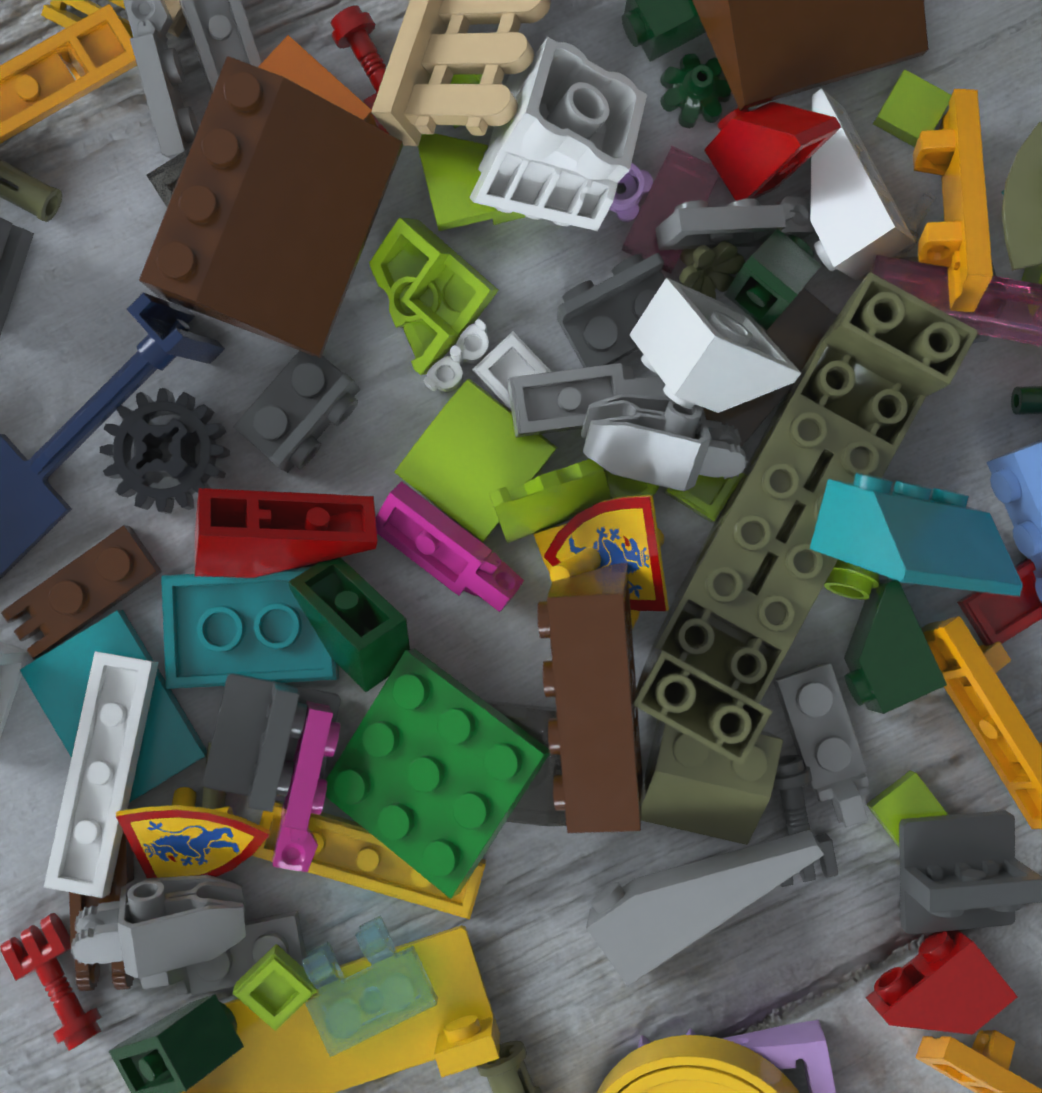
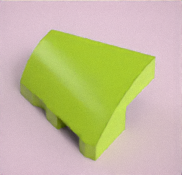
[417,133,525,232]
[489,459,611,544]

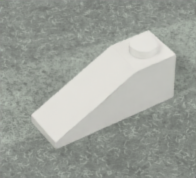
[810,88,915,280]

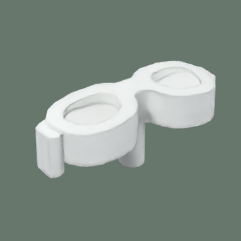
[423,319,489,392]

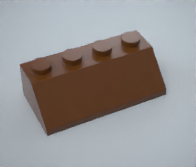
[537,563,643,833]

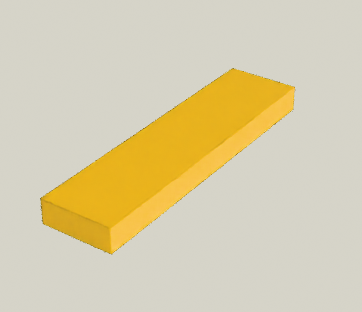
[252,801,486,920]

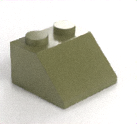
[641,719,783,845]

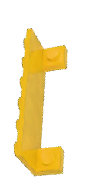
[180,925,500,1093]

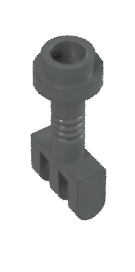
[773,755,838,887]

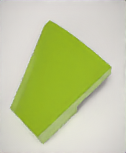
[369,217,499,375]

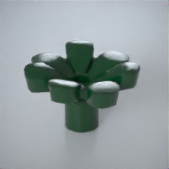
[660,53,731,128]

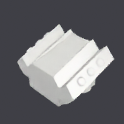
[470,37,647,231]

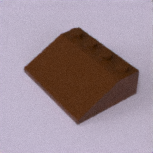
[692,0,929,111]
[139,56,403,358]

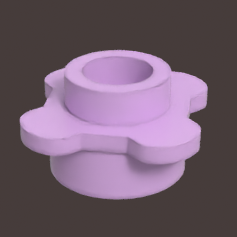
[609,163,653,222]

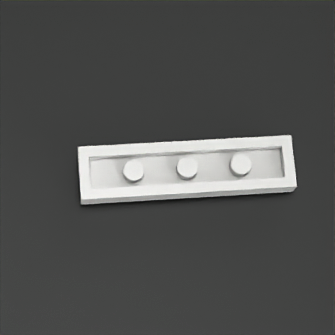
[44,651,159,898]

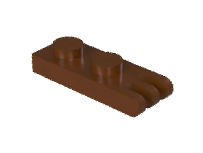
[1,525,162,660]

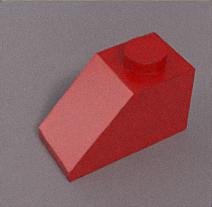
[704,101,841,201]

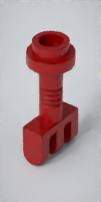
[331,5,389,134]
[1,913,102,1051]

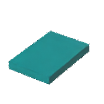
[161,567,339,689]
[20,610,207,803]

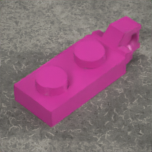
[376,481,524,612]
[272,701,340,872]

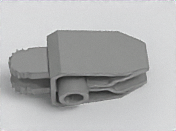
[581,394,748,491]
[71,875,246,979]

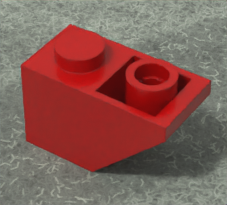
[865,930,1018,1035]

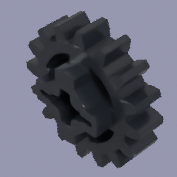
[100,388,230,514]

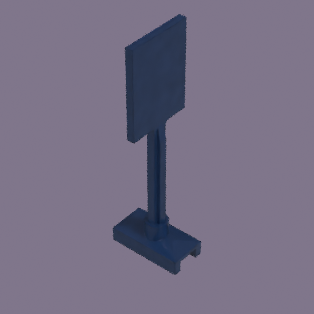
[0,293,225,580]

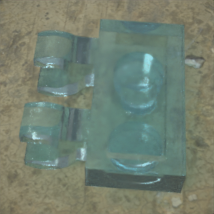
[302,916,438,1057]

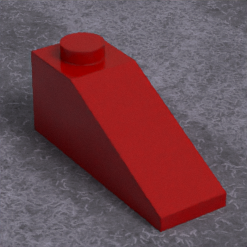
[195,488,378,578]

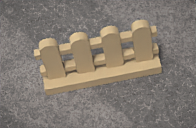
[371,0,551,146]

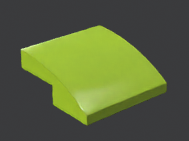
[394,379,558,542]

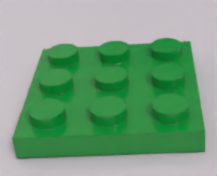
[325,649,550,899]

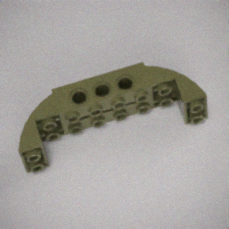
[632,272,979,766]

